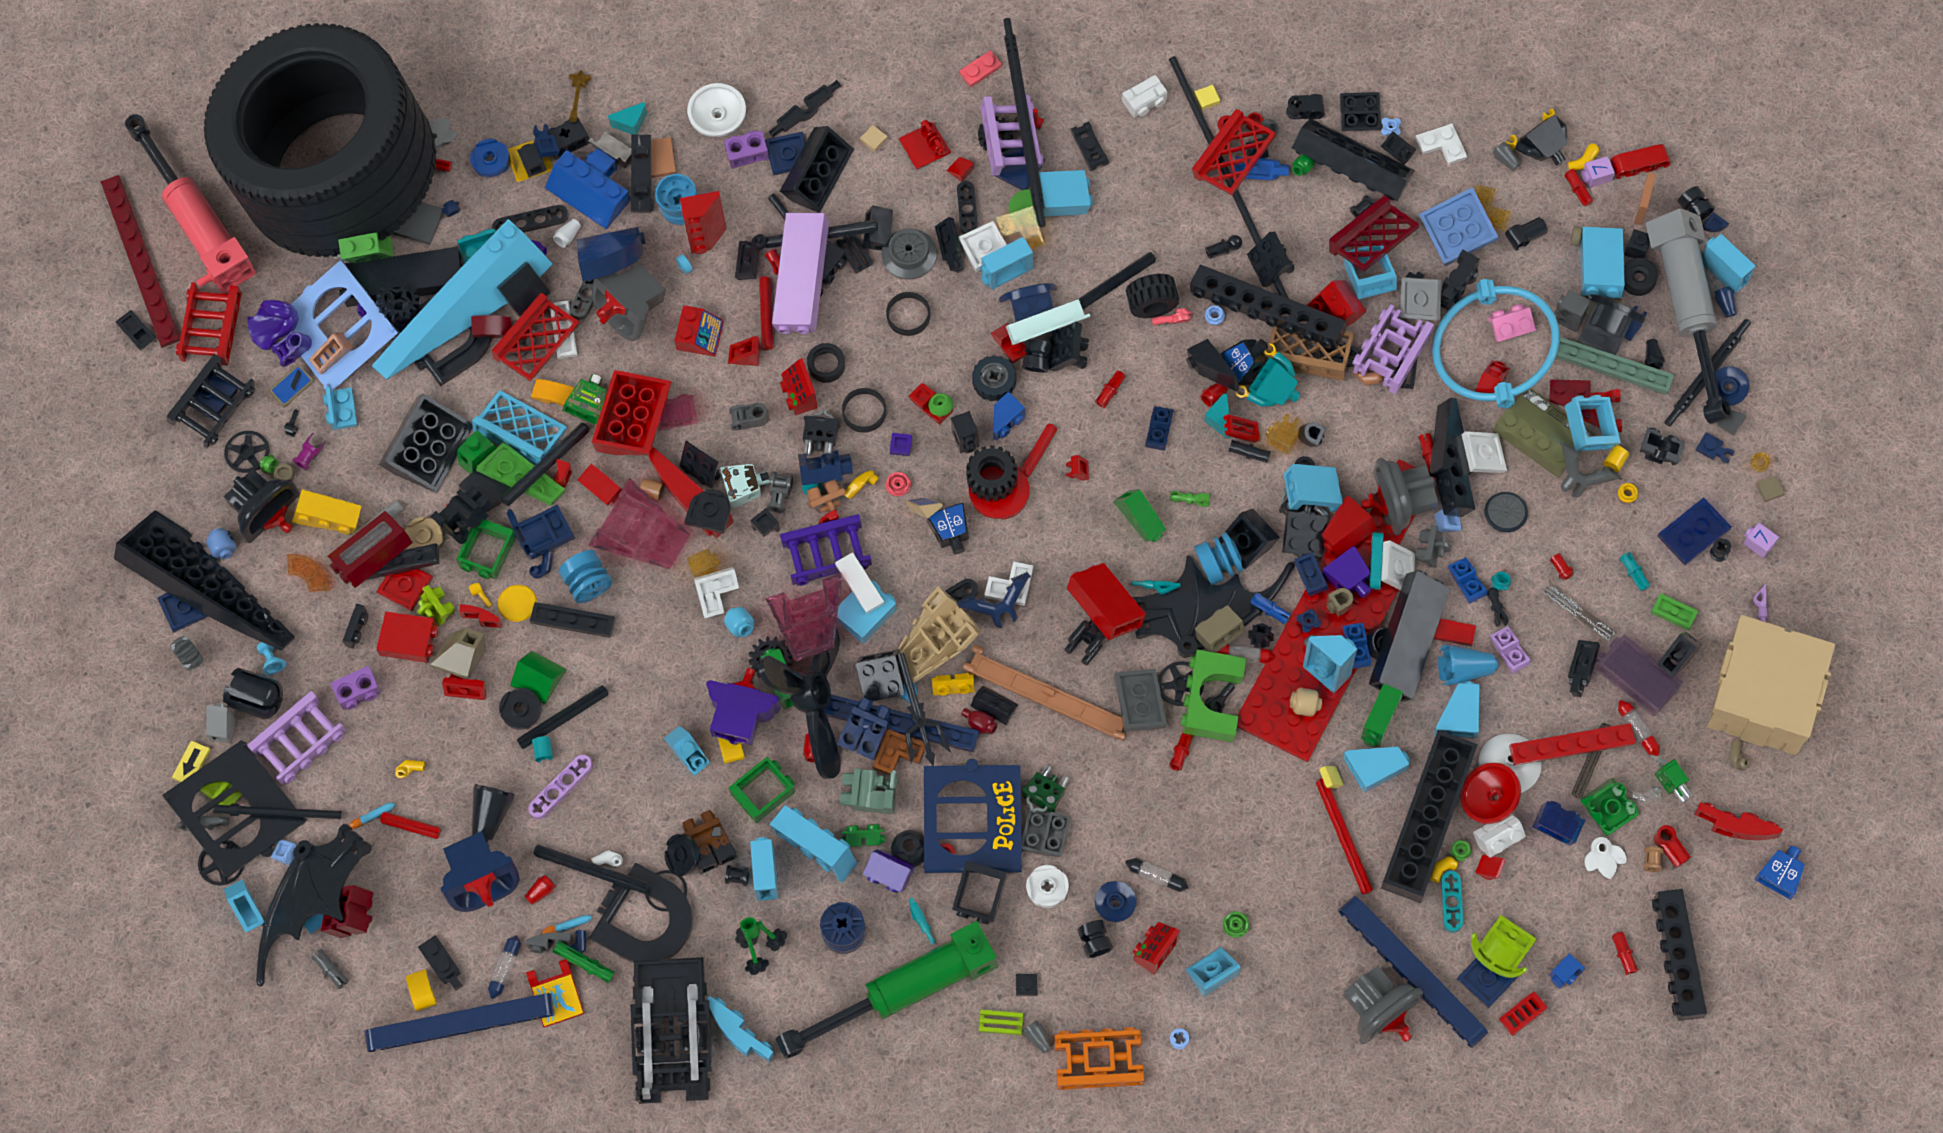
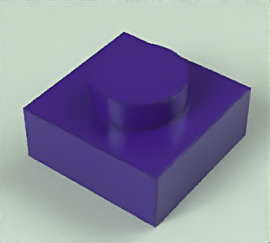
[889,433,912,456]

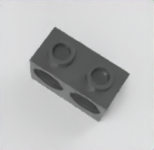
[1554,290,1591,332]

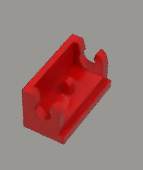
[577,463,625,506]

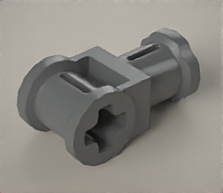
[767,471,794,513]

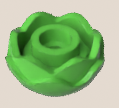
[928,393,954,417]
[1223,911,1249,938]

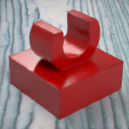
[1066,455,1089,481]

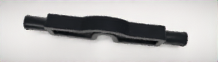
[768,80,841,138]

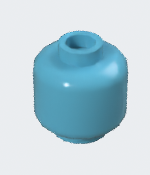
[724,607,755,637]

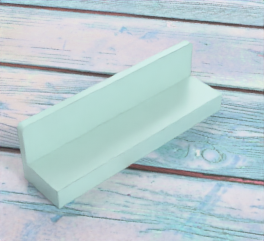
[1006,299,1090,345]

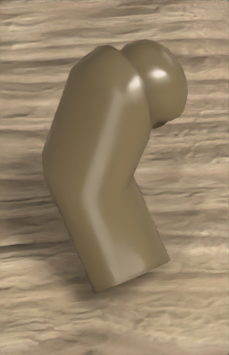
[1729,740,1750,771]

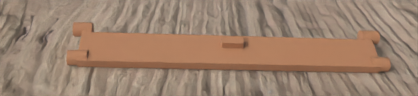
[963,644,1126,741]

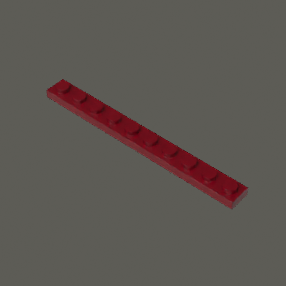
[100,175,180,348]

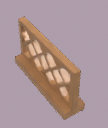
[1265,326,1354,381]

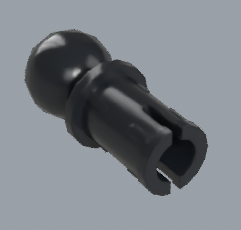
[1205,235,1242,259]

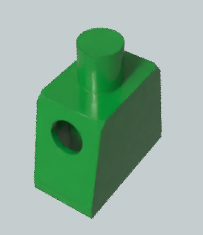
[457,430,497,474]

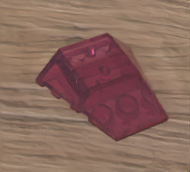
[589,478,690,569]
[765,573,842,661]

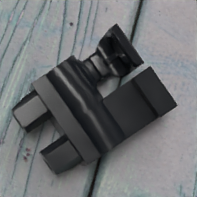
[1441,249,1480,310]
[430,485,492,544]

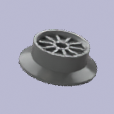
[882,228,937,279]

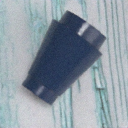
[1714,287,1737,318]

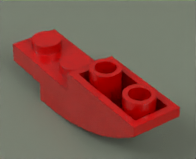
[1694,802,1783,841]

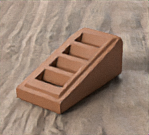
[309,333,353,374]

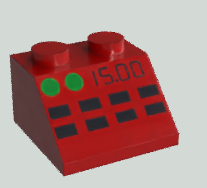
[779,358,818,416]
[1132,922,1180,975]

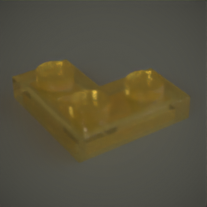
[1475,184,1510,231]
[996,206,1046,248]

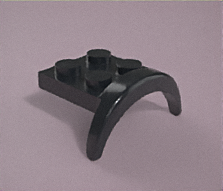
[1578,294,1645,355]

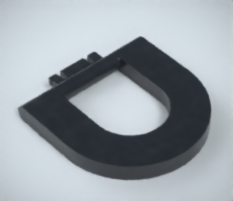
[394,297,492,386]
[589,863,693,963]

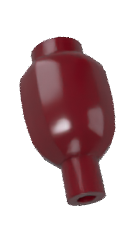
[961,708,998,735]

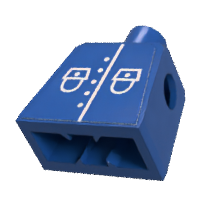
[1755,845,1805,900]

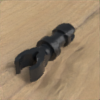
[1487,587,1509,627]

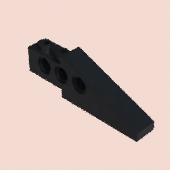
[1429,398,1475,517]

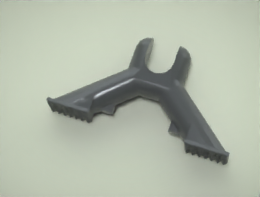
[1559,441,1623,498]

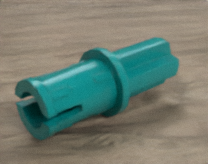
[1620,552,1650,591]

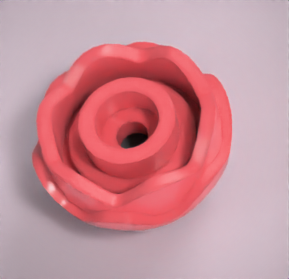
[885,472,911,497]

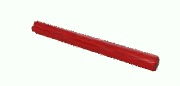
[1316,778,1373,895]

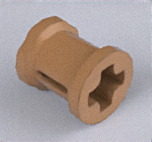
[1643,846,1664,872]

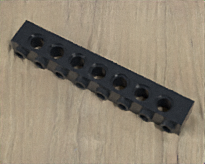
[1190,264,1346,350]

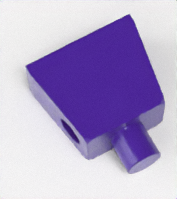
[1322,546,1372,598]

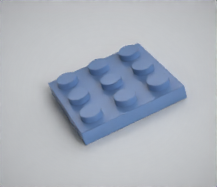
[1419,187,1499,266]

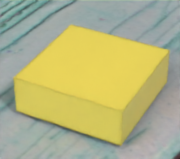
[1195,85,1220,110]
[1319,766,1344,788]

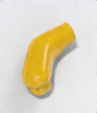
[1568,143,1599,171]
[844,470,879,499]

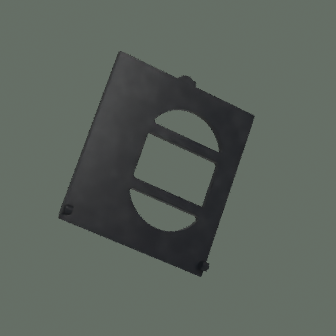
[162,740,306,878]

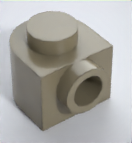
[1326,588,1353,617]

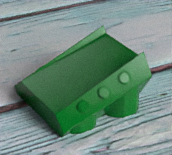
[1580,778,1640,836]

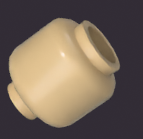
[1290,688,1322,717]

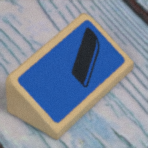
[905,497,943,518]

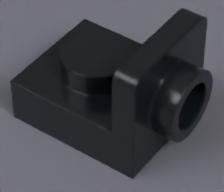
[1380,131,1416,165]

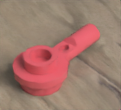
[1152,308,1192,326]

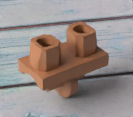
[806,479,845,513]

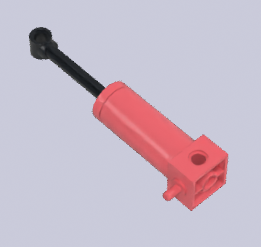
[125,114,257,294]

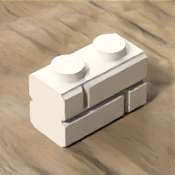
[1122,75,1167,118]
[1473,814,1526,858]

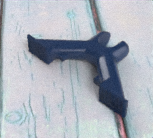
[956,571,1031,628]

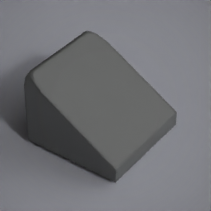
[1717,410,1747,435]

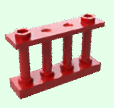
[176,282,242,366]

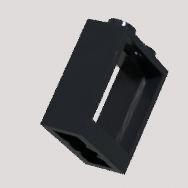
[952,861,1008,925]

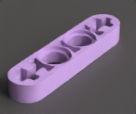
[528,755,593,819]

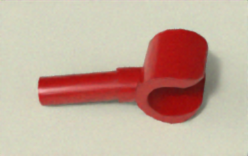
[1033,108,1044,130]

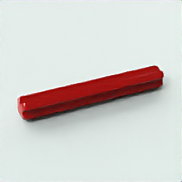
[759,276,773,351]

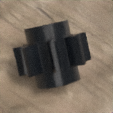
[1248,623,1274,649]

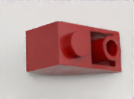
[1475,360,1510,393]

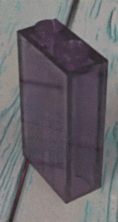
[1595,634,1683,717]

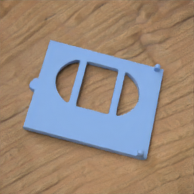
[286,260,398,391]

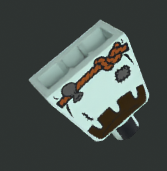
[720,464,770,509]

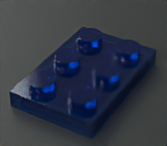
[1657,497,1732,566]

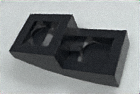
[115,310,156,350]

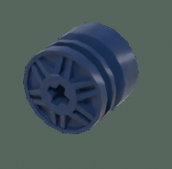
[820,902,866,954]

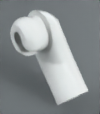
[591,850,623,867]

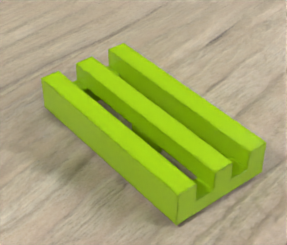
[979,1010,1023,1036]

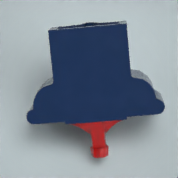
[441,831,520,912]

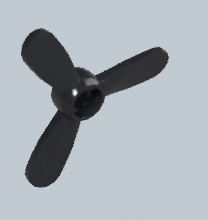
[758,626,841,779]

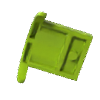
[1471,915,1537,978]

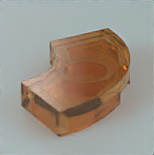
[287,554,330,592]

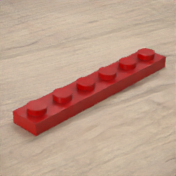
[1509,723,1636,766]

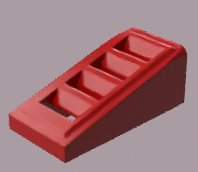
[1499,991,1547,1036]

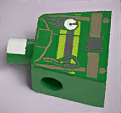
[562,374,607,425]

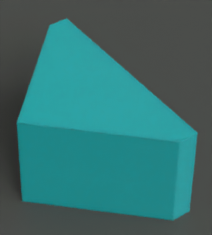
[608,102,647,134]
[1204,394,1230,438]

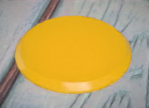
[498,584,537,622]

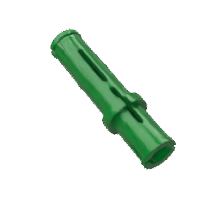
[552,941,615,983]

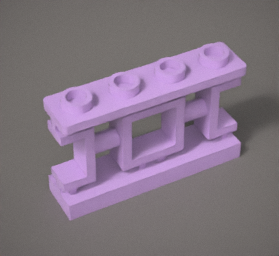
[1352,304,1434,394]

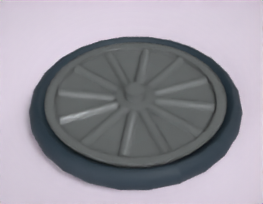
[1485,492,1528,532]

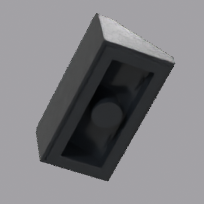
[970,686,1018,725]

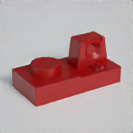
[442,674,486,700]

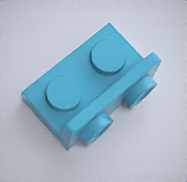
[323,387,358,430]

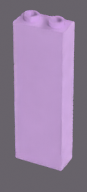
[772,213,829,334]

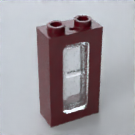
[327,511,413,588]

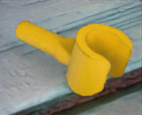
[468,583,492,608]

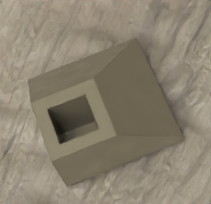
[430,628,486,679]

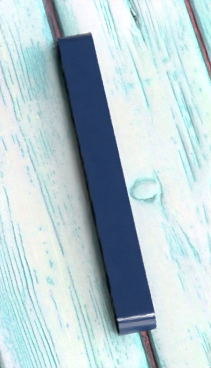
[1338,896,1488,1048]
[364,993,555,1052]

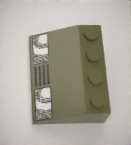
[1493,388,1595,478]

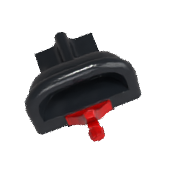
[224,469,300,543]

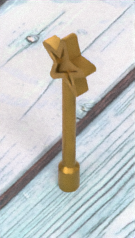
[569,70,591,122]

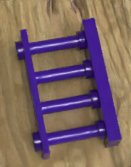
[780,514,872,586]

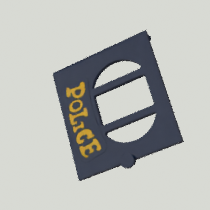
[923,759,1023,873]

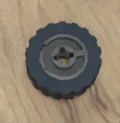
[972,355,1016,401]

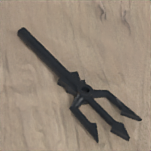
[896,653,951,766]

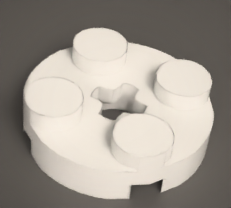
[1026,865,1069,908]

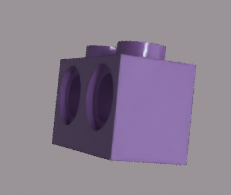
[724,130,769,169]
[331,666,381,710]

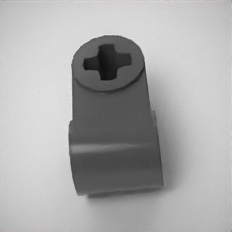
[729,403,769,431]

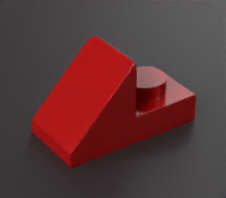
[991,323,1027,364]

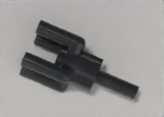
[1064,620,1106,666]

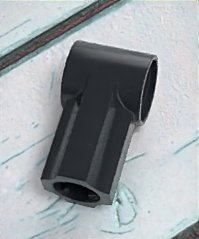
[1505,217,1548,251]

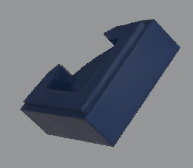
[1702,212,1729,232]

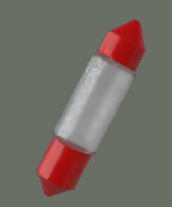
[1216,644,1276,664]
[1618,700,1660,756]

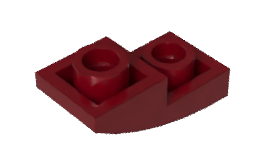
[471,315,512,338]

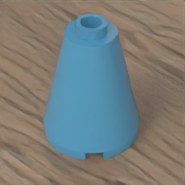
[1438,644,1498,686]

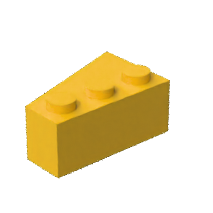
[292,489,362,535]

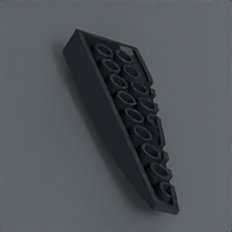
[114,510,295,650]

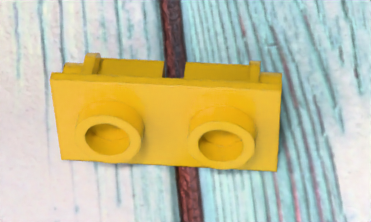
[932,673,975,696]

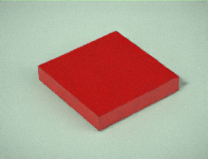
[376,569,433,611]

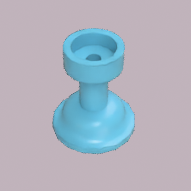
[257,642,286,675]

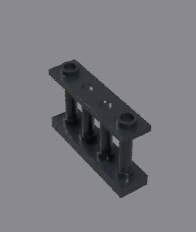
[166,354,255,448]

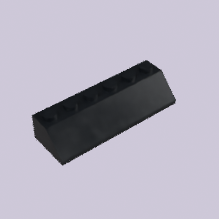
[1292,118,1415,201]

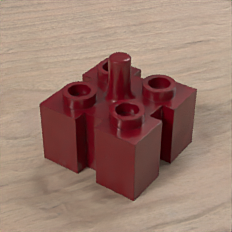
[321,885,373,938]

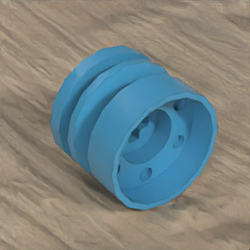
[655,174,698,225]
[1194,532,1243,586]
[558,550,613,603]

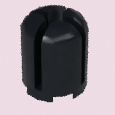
[223,668,283,720]

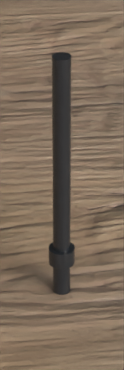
[213,803,342,819]

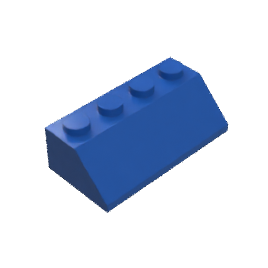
[545,150,631,229]

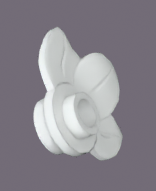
[1584,837,1627,879]

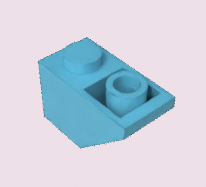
[664,726,710,776]

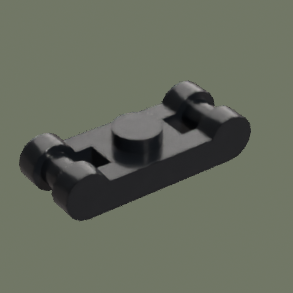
[1070,121,1109,171]

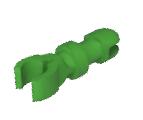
[1170,491,1210,507]

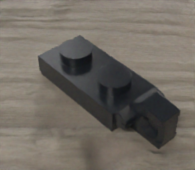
[935,217,964,273]
[1568,640,1600,698]
[418,935,462,991]

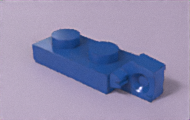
[1234,156,1289,180]

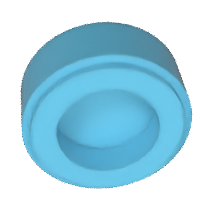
[676,254,693,274]

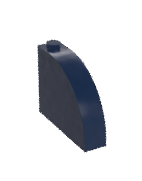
[576,227,646,281]

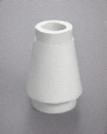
[553,219,581,248]

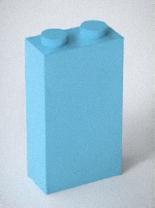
[1580,227,1624,298]

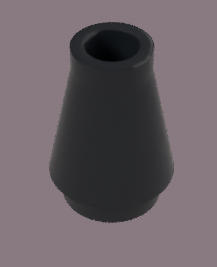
[1645,339,1665,369]

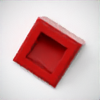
[947,157,974,182]
[1476,855,1505,880]

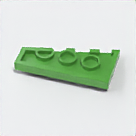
[476,442,565,506]

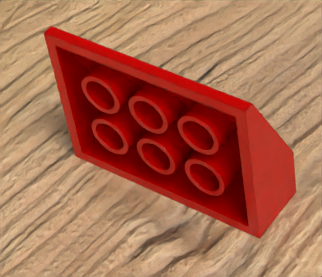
[591,370,672,455]

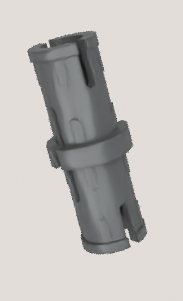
[312,949,349,989]

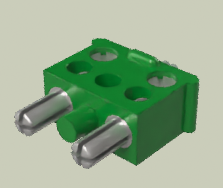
[1654,757,1692,803]

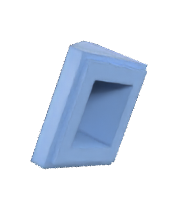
[1434,509,1462,533]
[271,840,297,866]

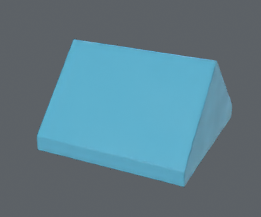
[1185,947,1241,997]

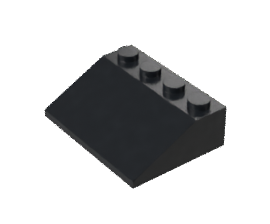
[378,393,473,493]

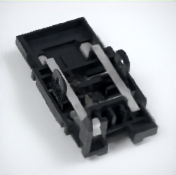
[630,957,712,1104]

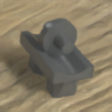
[1416,525,1451,568]

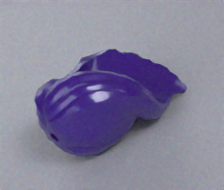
[247,300,299,350]

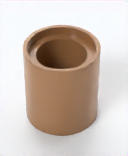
[639,478,664,501]

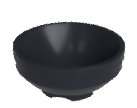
[891,830,924,867]

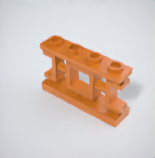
[1054,1027,1144,1090]

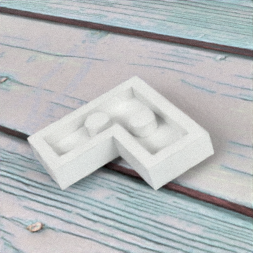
[1415,124,1467,165]
[985,562,1034,606]
[694,567,739,618]

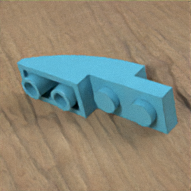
[707,996,774,1063]

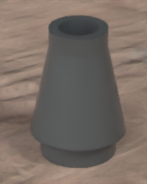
[1492,142,1521,171]
[1023,1020,1053,1053]

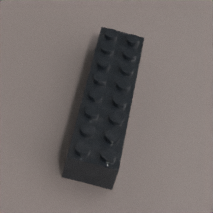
[1381,730,1478,903]

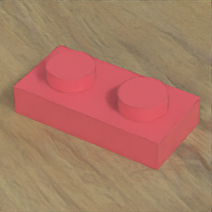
[959,50,1002,87]

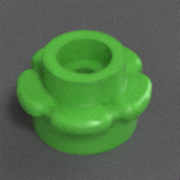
[260,454,279,474]
[1450,841,1471,861]

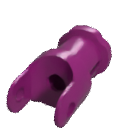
[292,433,325,470]

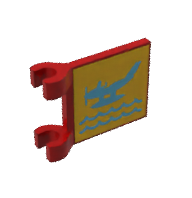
[526,959,585,1028]

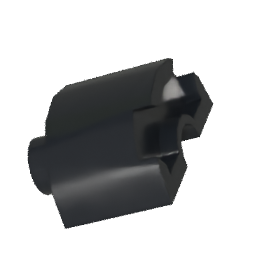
[1640,427,1685,466]

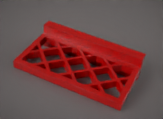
[1192,109,1276,196]
[492,293,580,382]

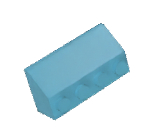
[1303,635,1357,693]

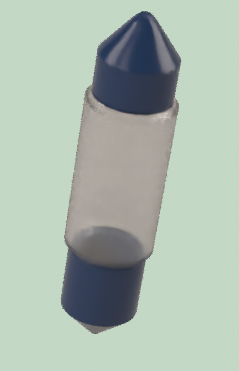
[488,935,521,999]

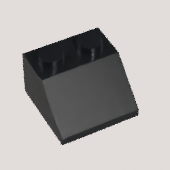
[1218,508,1280,569]

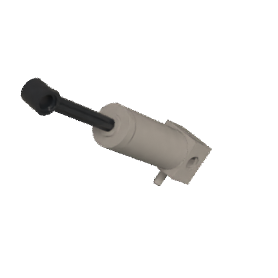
[1646,208,1732,424]

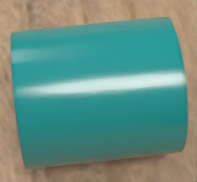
[532,736,554,762]

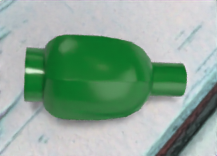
[1292,154,1315,176]

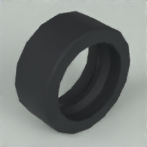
[807,343,845,383]

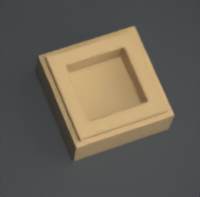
[860,125,888,152]

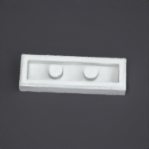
[550,300,578,359]
[835,552,884,614]

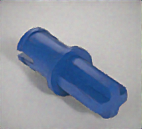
[1251,593,1291,624]

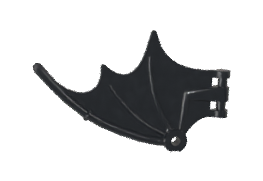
[1132,555,1294,659]
[256,824,372,987]

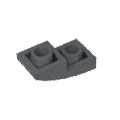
[526,932,573,954]

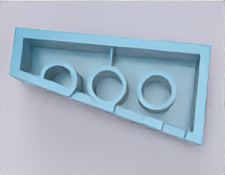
[769,805,858,883]

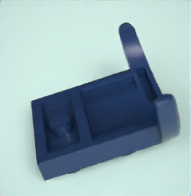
[999,283,1059,335]
[507,505,575,560]

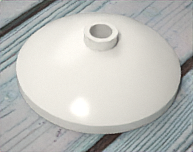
[687,83,746,137]
[1478,734,1542,793]

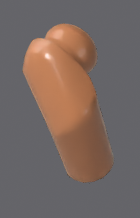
[1353,372,1384,385]

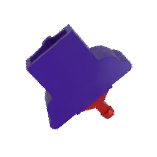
[706,668,781,745]

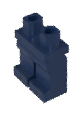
[798,450,853,486]
[837,697,891,760]

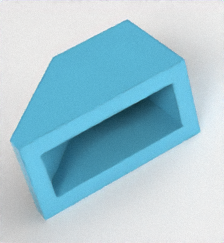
[224,879,264,932]

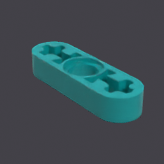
[1369,532,1383,590]
[1441,871,1463,933]

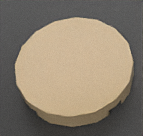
[405,517,444,549]

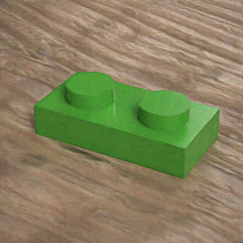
[1651,593,1698,631]

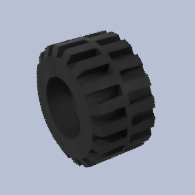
[1126,274,1180,318]
[966,445,1017,502]

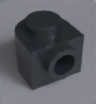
[1297,422,1326,447]

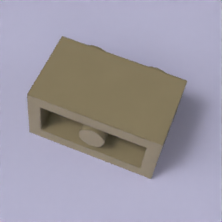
[1195,605,1245,653]

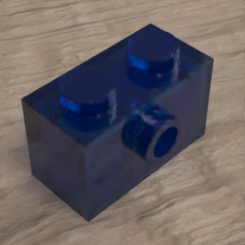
[1532,801,1585,846]

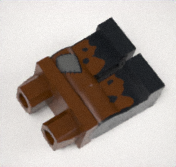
[682,810,737,875]

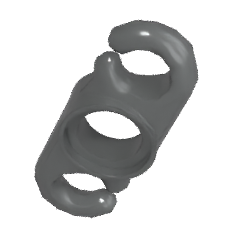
[176,816,230,831]

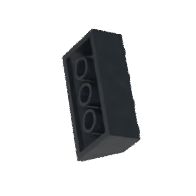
[780,126,854,213]

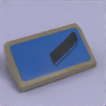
[269,364,314,408]

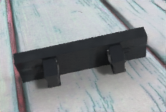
[631,134,651,213]

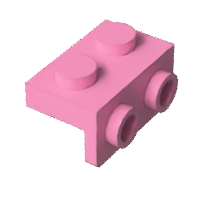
[1487,304,1536,342]

